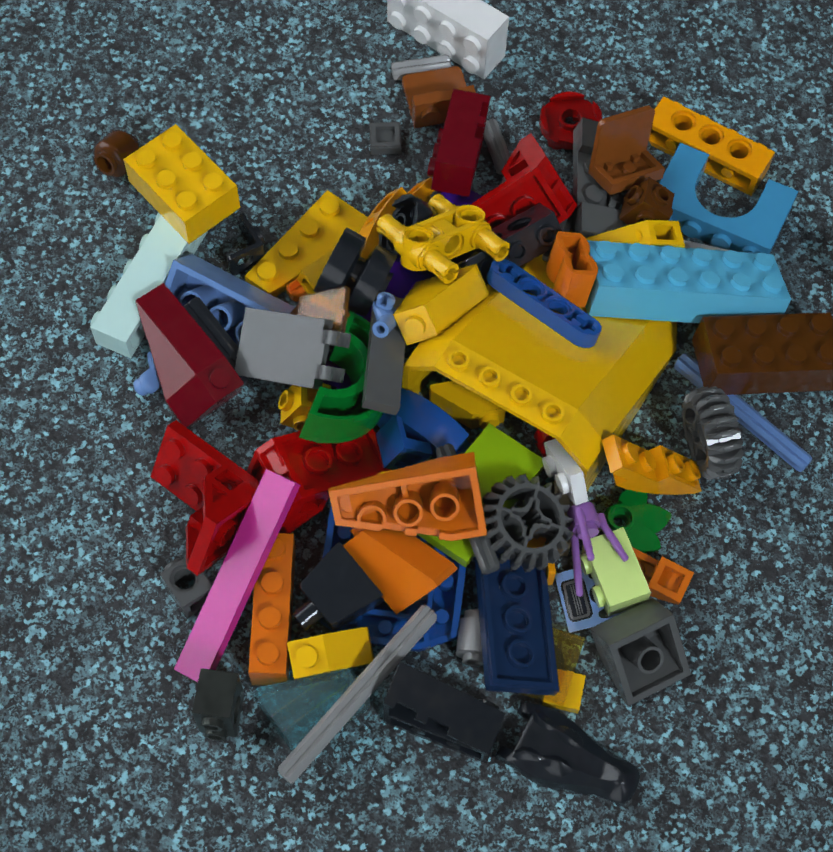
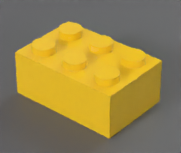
[123,124,240,244]

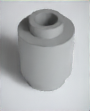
[456,609,483,666]

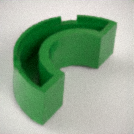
[299,311,383,444]

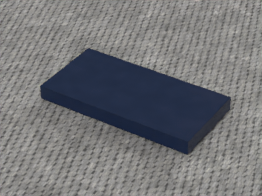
[474,552,559,696]

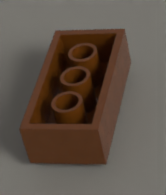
[692,312,833,395]

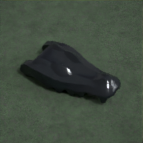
[495,702,640,806]

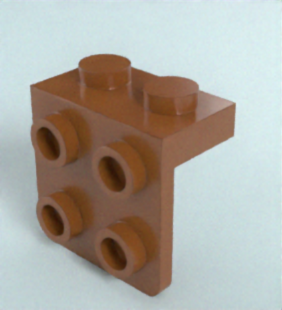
[402,66,476,129]
[588,105,665,195]

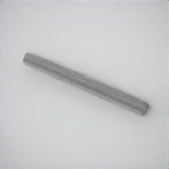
[278,605,437,783]

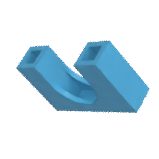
[659,142,799,254]

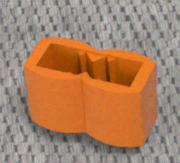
[546,231,598,307]

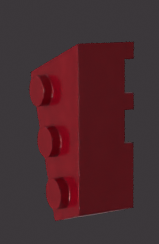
[427,89,491,197]

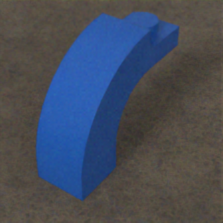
[377,388,471,459]

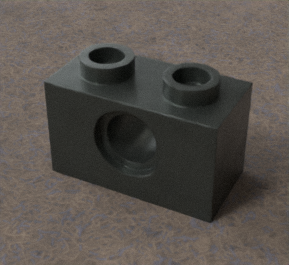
[192,668,245,741]

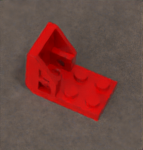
[470,133,577,229]
[150,420,259,576]
[247,429,391,534]

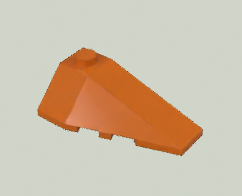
[328,452,487,541]

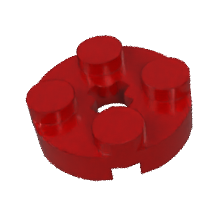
[539,92,602,150]

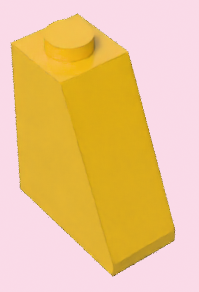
[393,264,489,345]

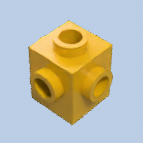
[278,383,331,431]

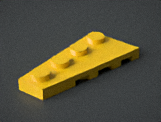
[245,190,368,297]

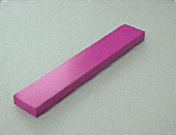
[174,469,301,682]

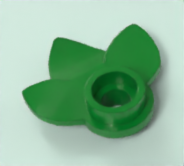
[604,489,672,553]

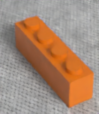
[248,533,296,686]

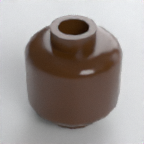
[94,130,140,177]

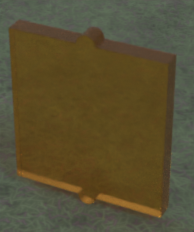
[297,286,350,333]

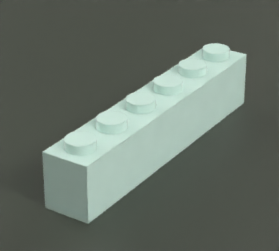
[90,212,209,358]

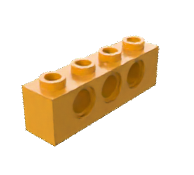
[649,96,775,197]

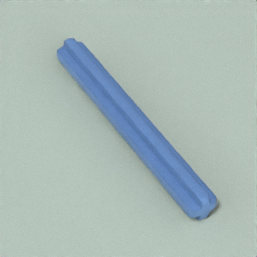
[674,353,812,472]

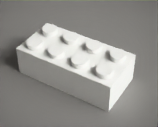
[387,0,509,79]

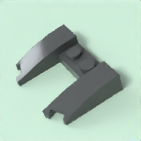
[572,118,660,238]

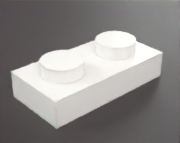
[542,439,588,506]

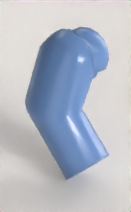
[372,292,397,338]
[134,351,161,396]

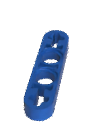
[486,259,602,348]

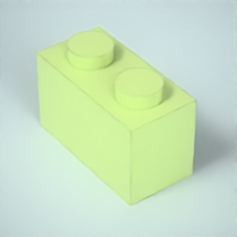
[580,527,651,616]

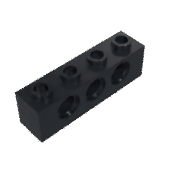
[427,203,562,285]

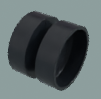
[313,227,398,318]

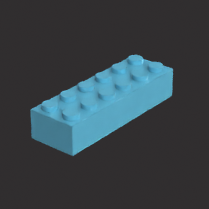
[585,240,791,323]

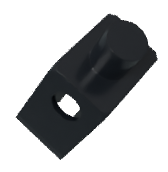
[292,542,384,631]

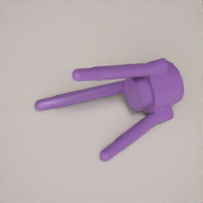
[567,502,628,597]

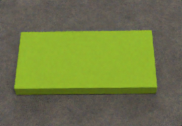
[417,423,544,568]

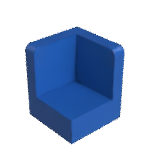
[376,415,433,470]

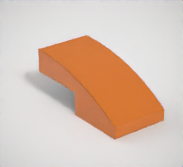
[632,547,694,605]

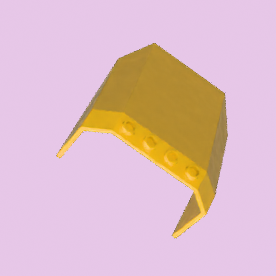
[402,229,677,491]

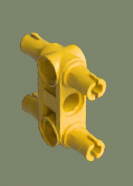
[376,194,510,284]

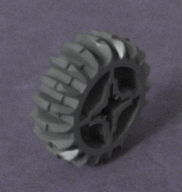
[681,386,744,480]
[482,474,574,572]

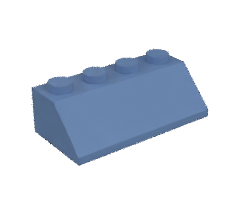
[165,254,295,347]

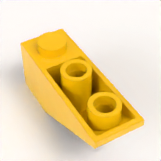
[586,220,685,248]

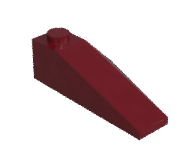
[135,283,244,428]

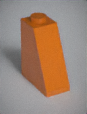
[343,528,458,615]

